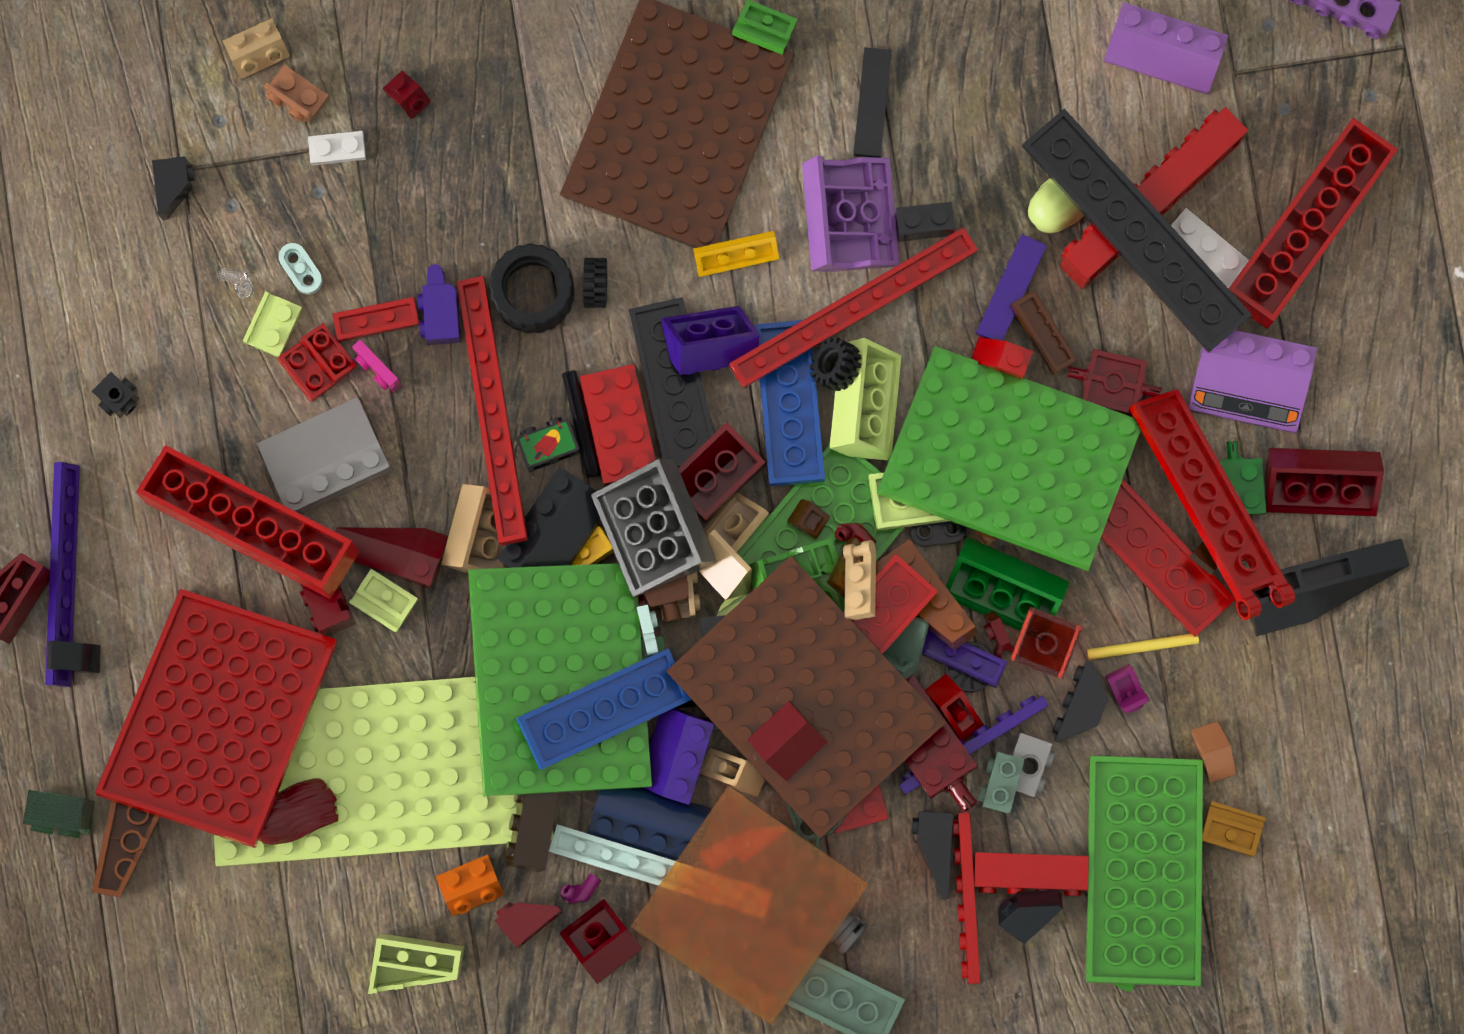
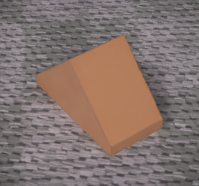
[1191,721,1236,783]

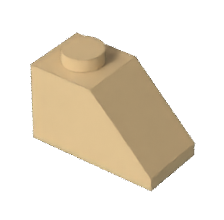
[700,748,765,797]

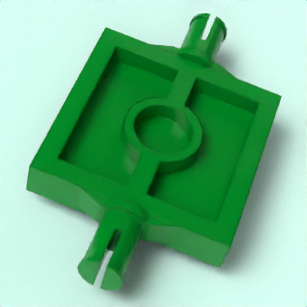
[1219,441,1266,516]

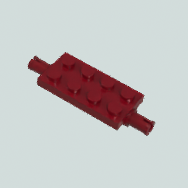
[904,675,978,812]

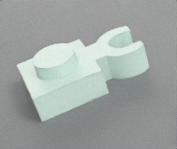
[637,605,658,656]

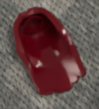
[259,778,338,845]

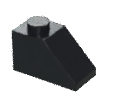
[152,156,195,220]
[998,890,1063,944]

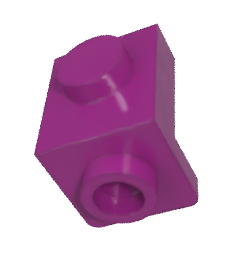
[1105,664,1150,713]

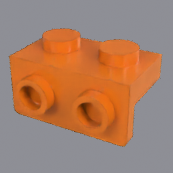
[436,854,504,916]

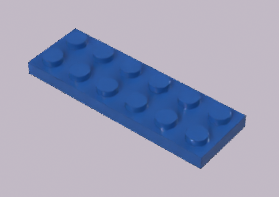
[755,320,825,487]
[516,648,692,770]

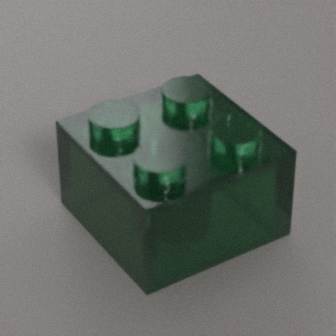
[23,790,95,839]

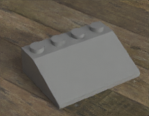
[257,397,393,514]

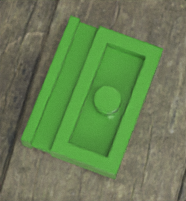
[732,0,798,55]

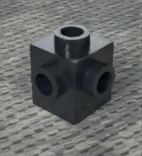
[91,372,139,418]

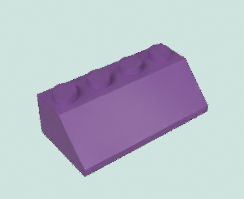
[1104,2,1228,94]

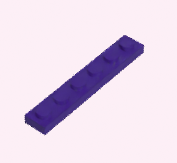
[898,695,1048,795]

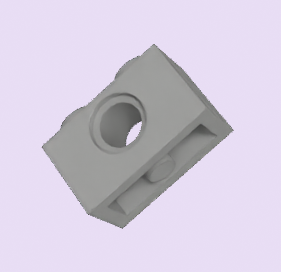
[1011,733,1055,799]

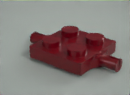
[1067,349,1162,416]

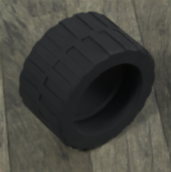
[489,244,575,334]

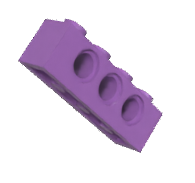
[1289,0,1401,39]

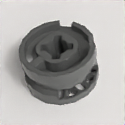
[826,910,869,955]

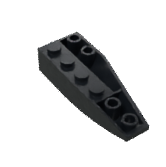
[1251,539,1410,637]

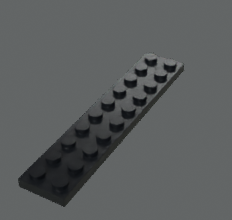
[1022,108,1252,353]

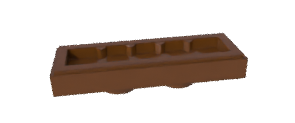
[1010,290,1078,375]

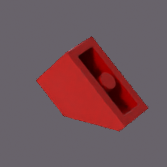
[971,337,1033,379]
[924,674,984,741]

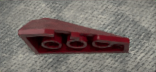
[335,527,448,590]

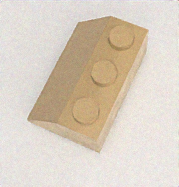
[441,484,524,573]

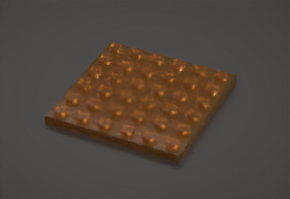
[631,786,869,1025]

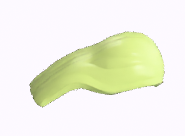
[1028,178,1084,233]

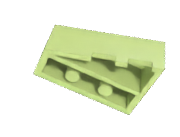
[368,933,464,994]

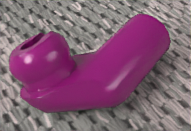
[560,873,602,904]

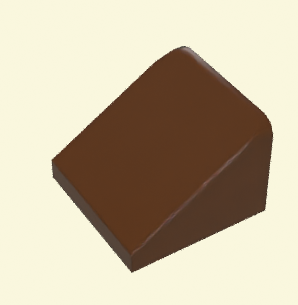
[787,499,830,540]

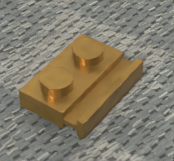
[1202,801,1266,857]

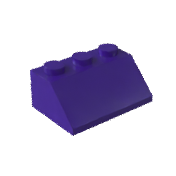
[662,306,760,375]
[645,708,715,805]

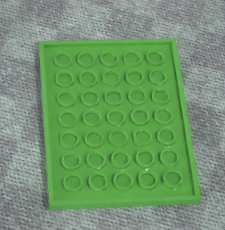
[877,346,1141,571]
[468,563,652,797]

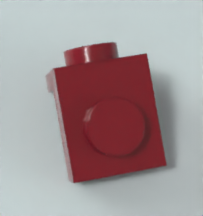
[382,70,431,119]

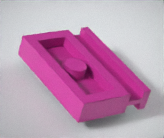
[352,340,402,393]

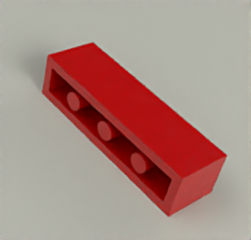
[973,852,1089,896]

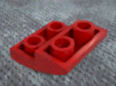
[278,323,357,403]

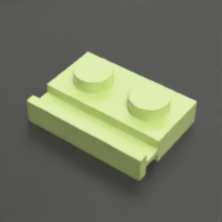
[243,291,303,358]
[349,569,419,633]

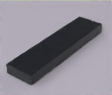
[853,47,892,158]

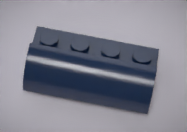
[587,788,713,867]

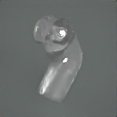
[219,267,254,299]

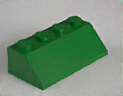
[945,537,1070,641]

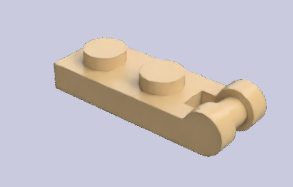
[843,540,876,621]

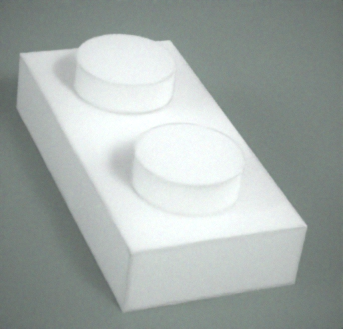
[308,131,366,166]

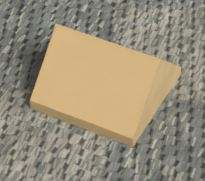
[703,493,769,554]
[699,529,752,600]

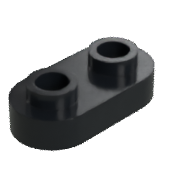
[910,521,966,547]

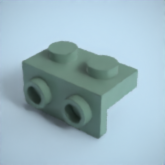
[978,752,1024,814]

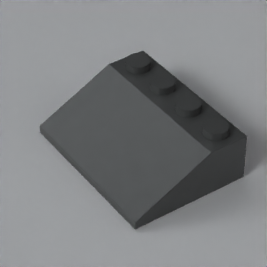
[591,459,717,597]

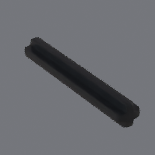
[562,370,601,478]

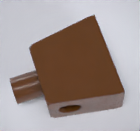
[643,576,689,623]

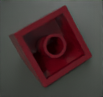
[559,899,642,984]
[495,902,563,948]

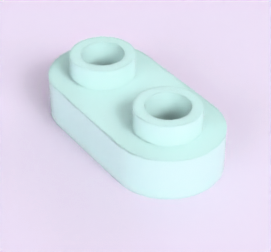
[279,243,323,295]

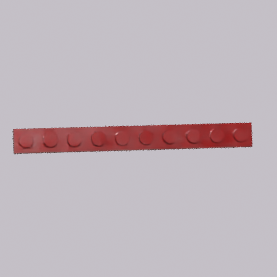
[729,227,978,389]
[457,276,528,546]

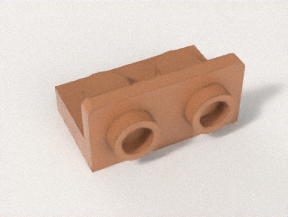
[263,65,330,124]

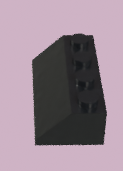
[496,467,601,568]

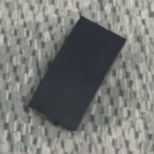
[47,641,100,674]

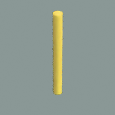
[1087,634,1199,660]

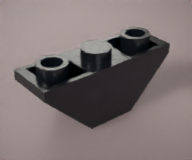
[1052,661,1108,743]

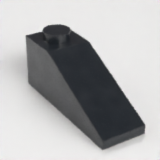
[911,811,953,900]

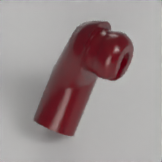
[835,523,877,544]

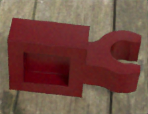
[983,611,1017,659]

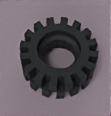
[583,258,608,308]
[810,337,862,391]

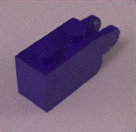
[418,263,461,345]

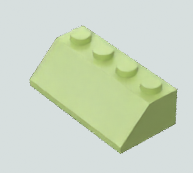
[830,338,902,461]

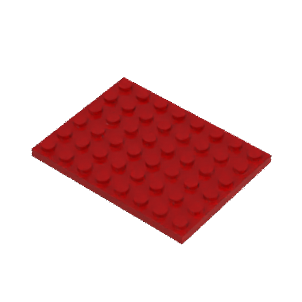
[95,589,338,848]

